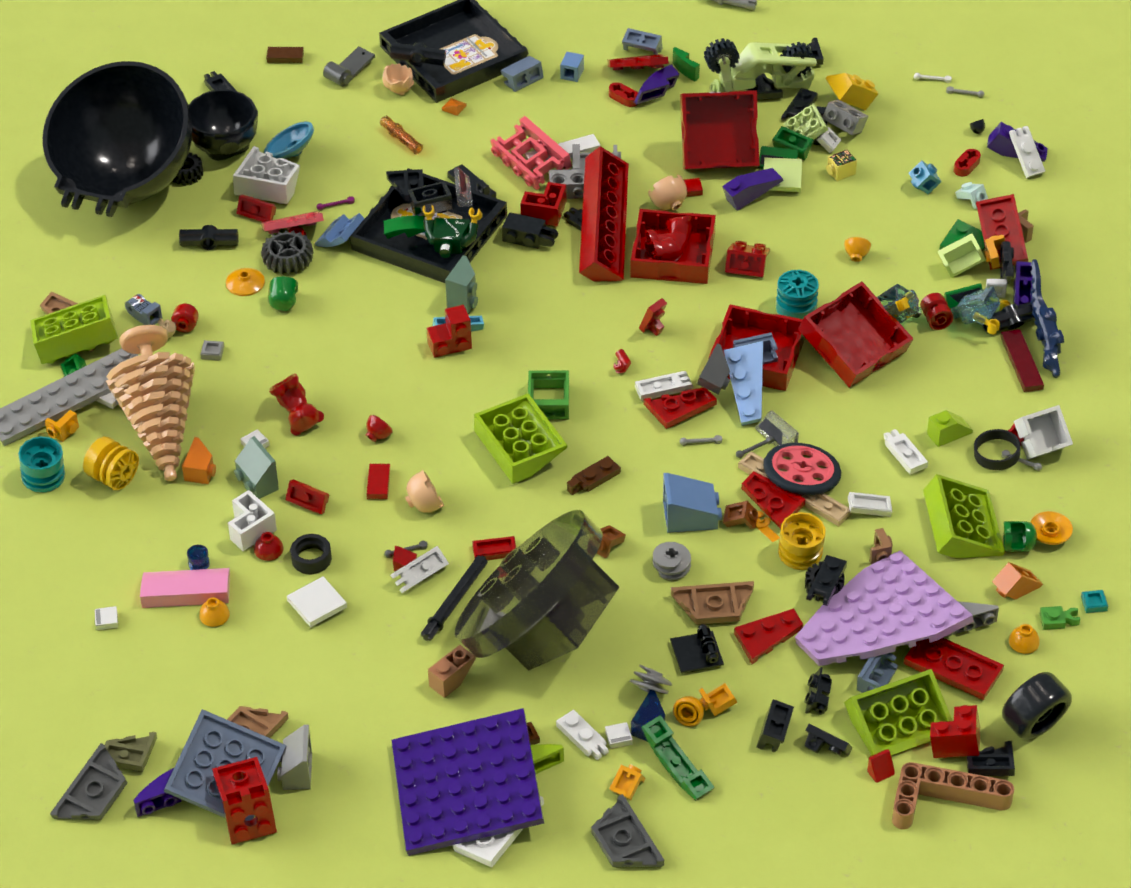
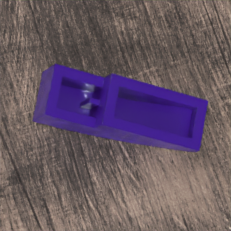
[634,64,680,105]

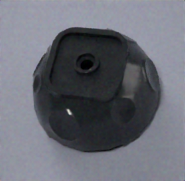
[188,89,258,161]

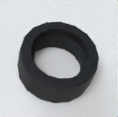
[290,534,332,574]

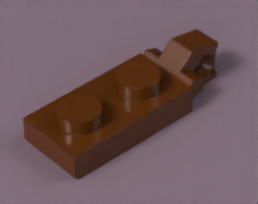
[567,456,621,495]

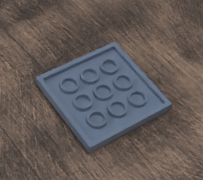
[164,709,286,821]

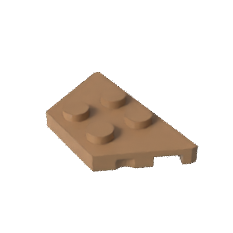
[671,581,754,625]
[227,706,289,738]

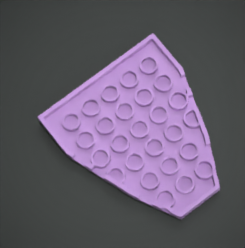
[795,551,974,666]

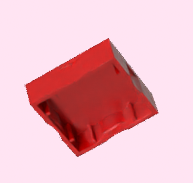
[680,90,760,169]
[630,209,716,284]
[798,281,913,388]
[709,304,805,391]

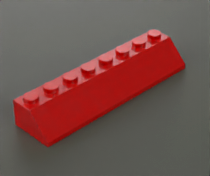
[579,146,629,282]

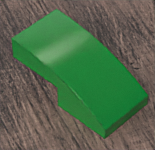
[673,47,700,82]
[384,216,425,239]

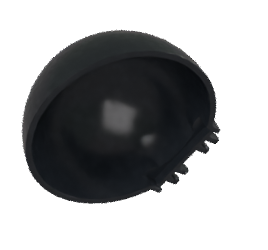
[42,61,192,217]

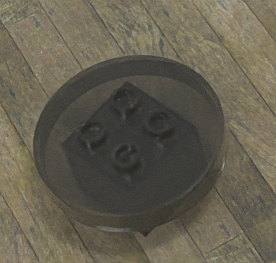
[455,510,619,671]

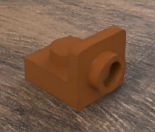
[723,501,758,529]
[590,525,626,558]

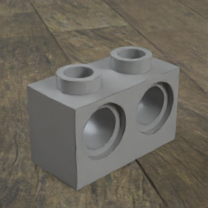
[822,99,868,135]
[549,169,585,199]

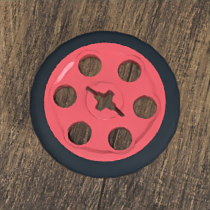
[763,443,842,495]

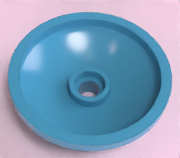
[264,121,314,159]

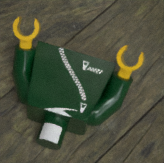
[422,205,482,258]

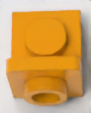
[609,765,646,800]

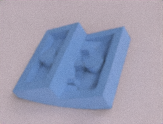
[315,213,365,247]

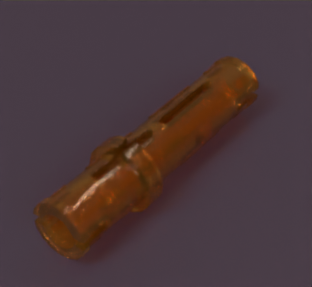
[380,115,423,154]

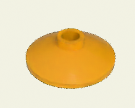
[226,268,265,296]
[1030,511,1073,545]

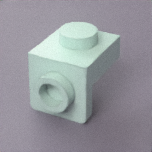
[955,182,988,209]

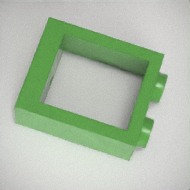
[528,370,569,419]

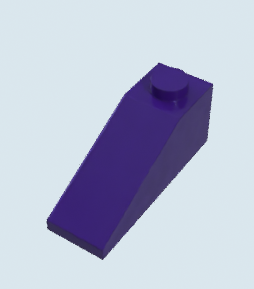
[722,168,784,211]
[1014,261,1032,306]

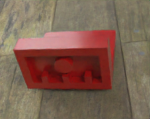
[725,241,770,277]

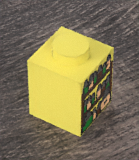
[826,149,857,181]

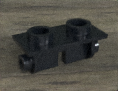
[804,667,832,714]

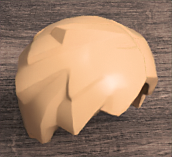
[382,63,414,95]

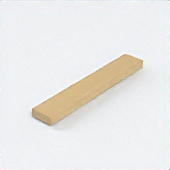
[738,452,851,527]

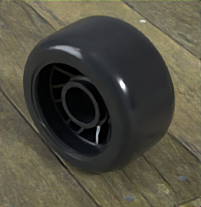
[1002,672,1072,740]

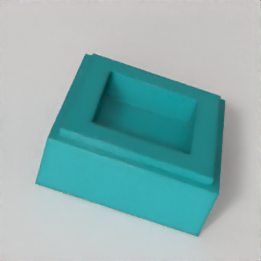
[1081,590,1108,613]

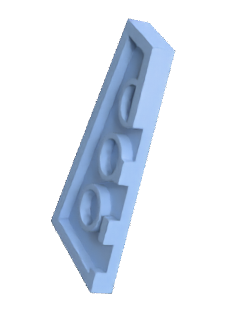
[724,341,764,426]

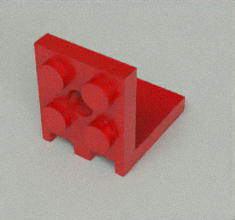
[212,757,277,845]

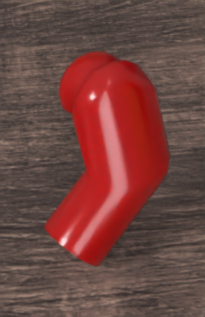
[613,349,631,374]

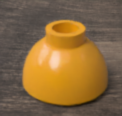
[844,237,871,262]
[199,597,230,627]
[1009,624,1040,654]
[673,696,704,727]

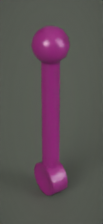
[316,196,355,210]

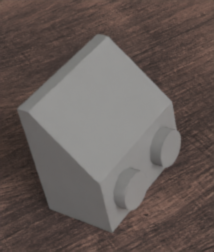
[277,725,312,790]

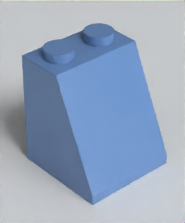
[663,473,722,533]

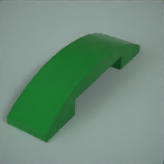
[642,715,715,800]

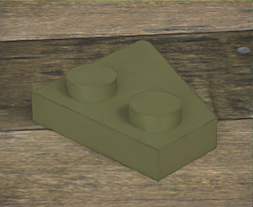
[104,732,157,772]

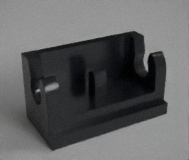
[756,699,794,752]

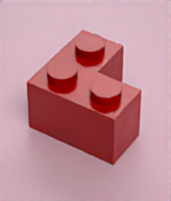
[520,182,567,226]
[426,305,472,358]
[930,705,980,758]

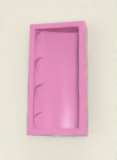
[140,568,230,608]

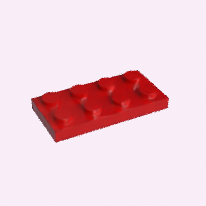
[976,194,1028,270]
[904,638,1004,700]

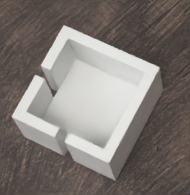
[1014,405,1073,460]

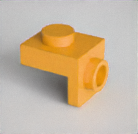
[984,235,1005,269]
[45,410,79,442]
[699,683,737,716]

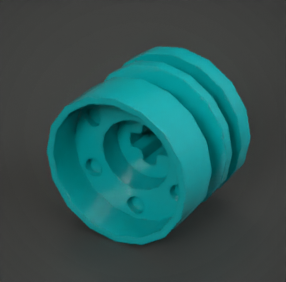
[776,270,819,319]
[18,436,65,493]

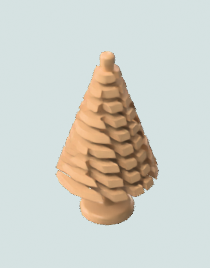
[106,325,195,481]

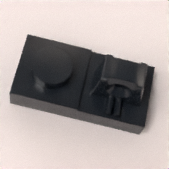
[805,724,853,756]

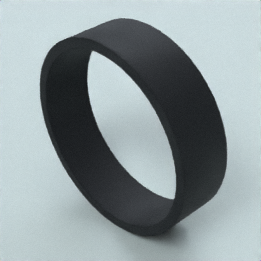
[974,429,1020,470]

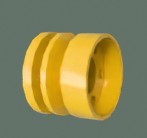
[83,436,139,490]
[778,512,826,570]

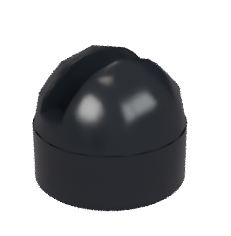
[970,119,985,134]

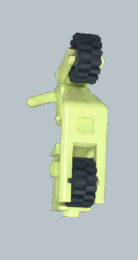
[704,38,817,93]

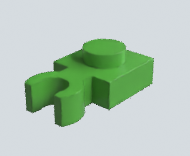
[1039,606,1080,630]

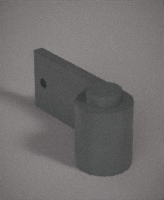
[323,46,375,86]

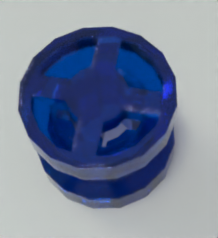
[187,544,210,570]

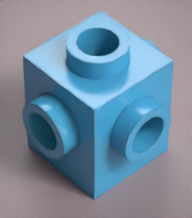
[909,160,942,194]

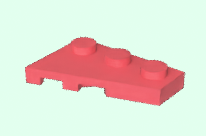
[261,211,324,234]

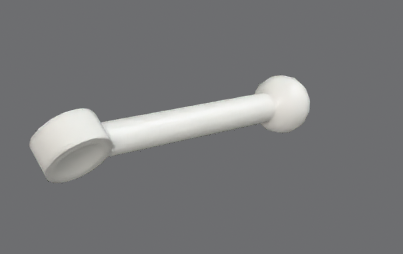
[914,73,952,83]

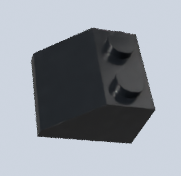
[408,181,452,218]

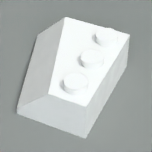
[233,146,300,204]

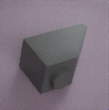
[697,344,731,395]

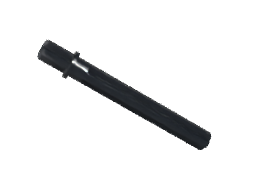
[421,555,488,641]

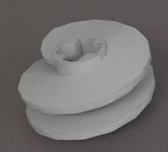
[653,542,691,581]
[630,664,672,695]

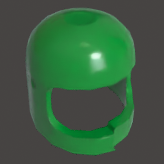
[268,276,298,311]
[1003,521,1037,552]

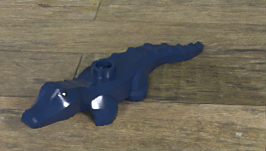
[1030,259,1064,378]

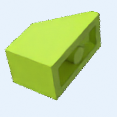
[927,410,973,447]

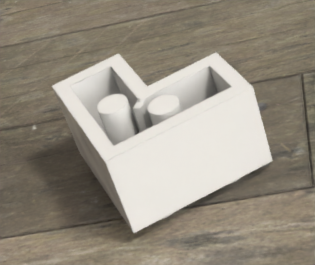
[228,490,277,551]

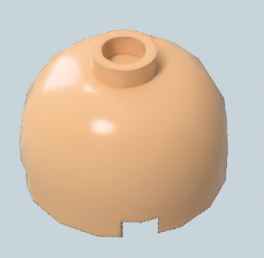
[648,175,687,211]
[405,470,444,513]

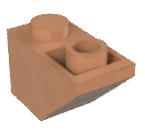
[428,645,476,698]

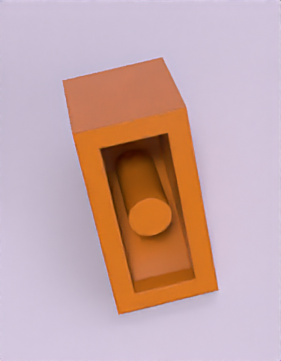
[182,437,216,484]
[992,562,1043,599]

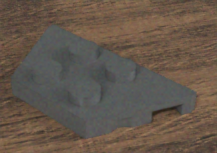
[50,743,128,820]
[591,794,664,867]

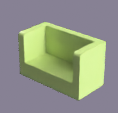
[937,234,986,278]

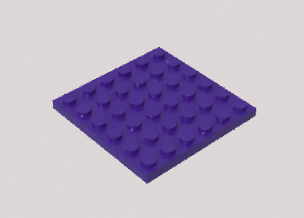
[392,708,544,856]

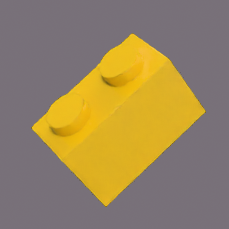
[825,73,878,111]

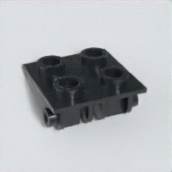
[670,624,724,673]

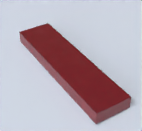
[1000,329,1044,392]

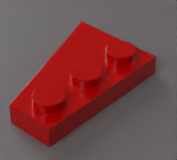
[643,387,717,429]
[741,471,806,529]
[734,608,803,664]

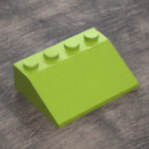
[30,295,118,364]
[474,393,567,484]
[923,474,1005,558]
[844,669,953,756]

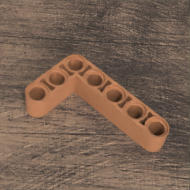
[892,762,1014,829]

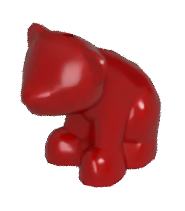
[645,216,692,262]
[269,373,324,436]

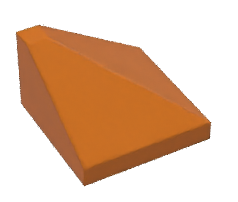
[442,98,467,116]

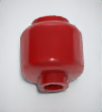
[171,303,199,333]

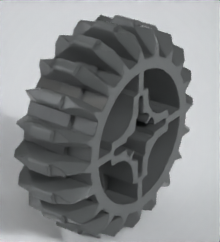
[261,230,314,275]

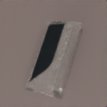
[454,166,473,207]
[755,410,799,446]

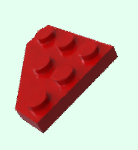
[607,54,669,70]

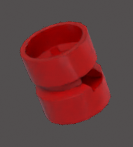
[920,293,954,330]

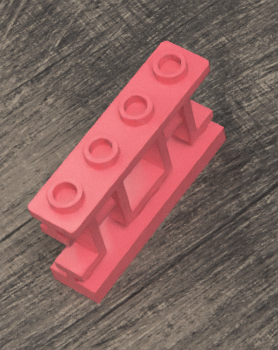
[490,116,572,190]

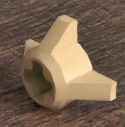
[158,318,176,338]

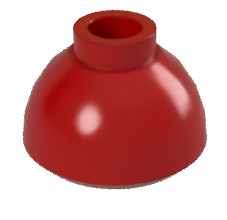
[365,415,393,442]
[254,532,284,561]

